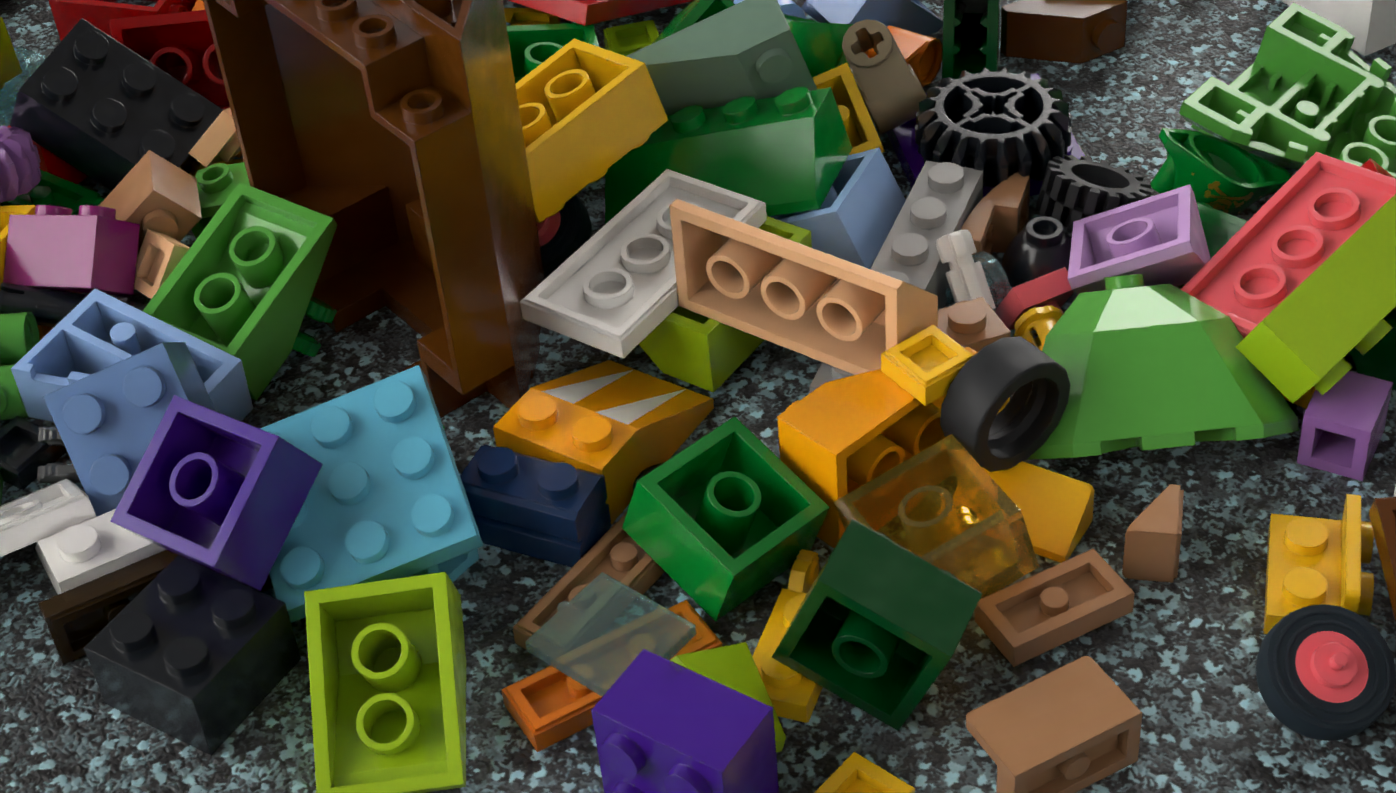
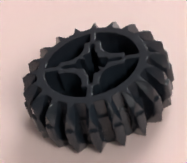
[915,67,1072,188]

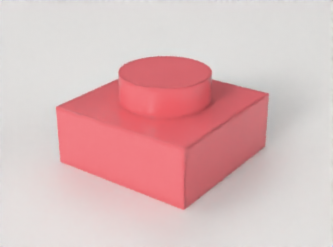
[995,267,1074,330]

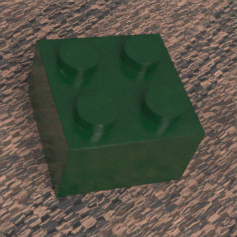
[772,518,983,731]

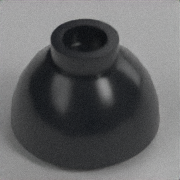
[1001,216,1072,288]

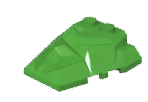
[1179,2,1396,178]

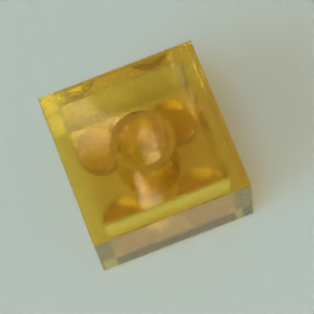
[834,434,1039,599]

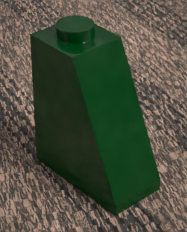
[942,0,1002,79]

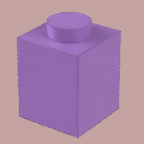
[1297,371,1393,481]

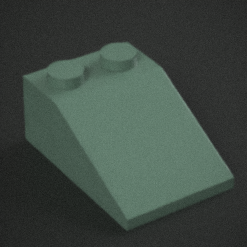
[627,0,817,116]

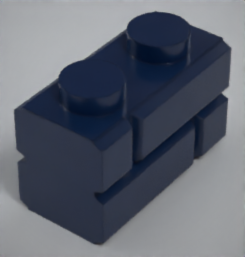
[460,445,611,568]

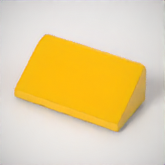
[941,456,1095,563]

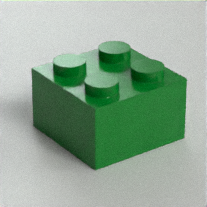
[622,416,830,622]

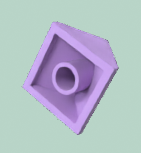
[1067,184,1211,295]

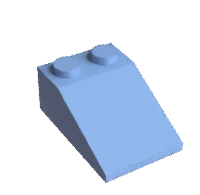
[769,148,906,269]

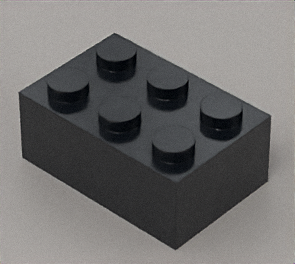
[10,18,223,191]

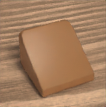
[1122,484,1184,583]

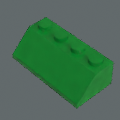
[605,87,852,224]

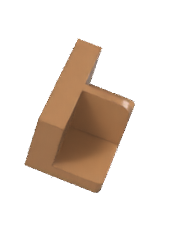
[966,656,1142,793]

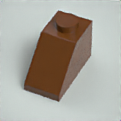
[1000,0,1128,64]

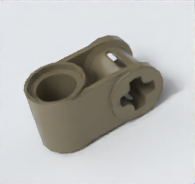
[842,19,926,135]

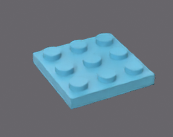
[260,365,484,623]

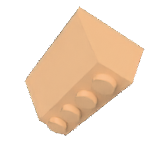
[669,199,938,375]

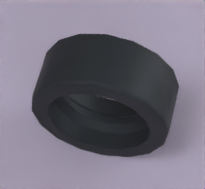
[940,336,1071,472]

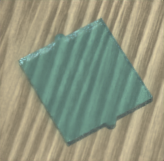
[525,572,696,697]

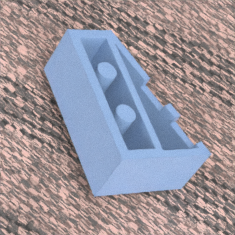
[11,288,253,422]

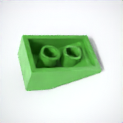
[143,182,337,401]

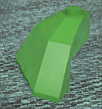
[1027,273,1299,460]

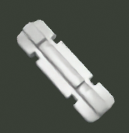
[936,230,996,309]

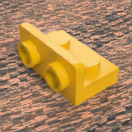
[1264,494,1374,634]

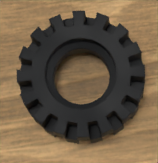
[1036,155,1153,233]

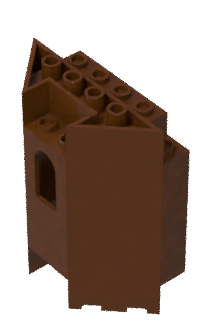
[203,0,545,418]

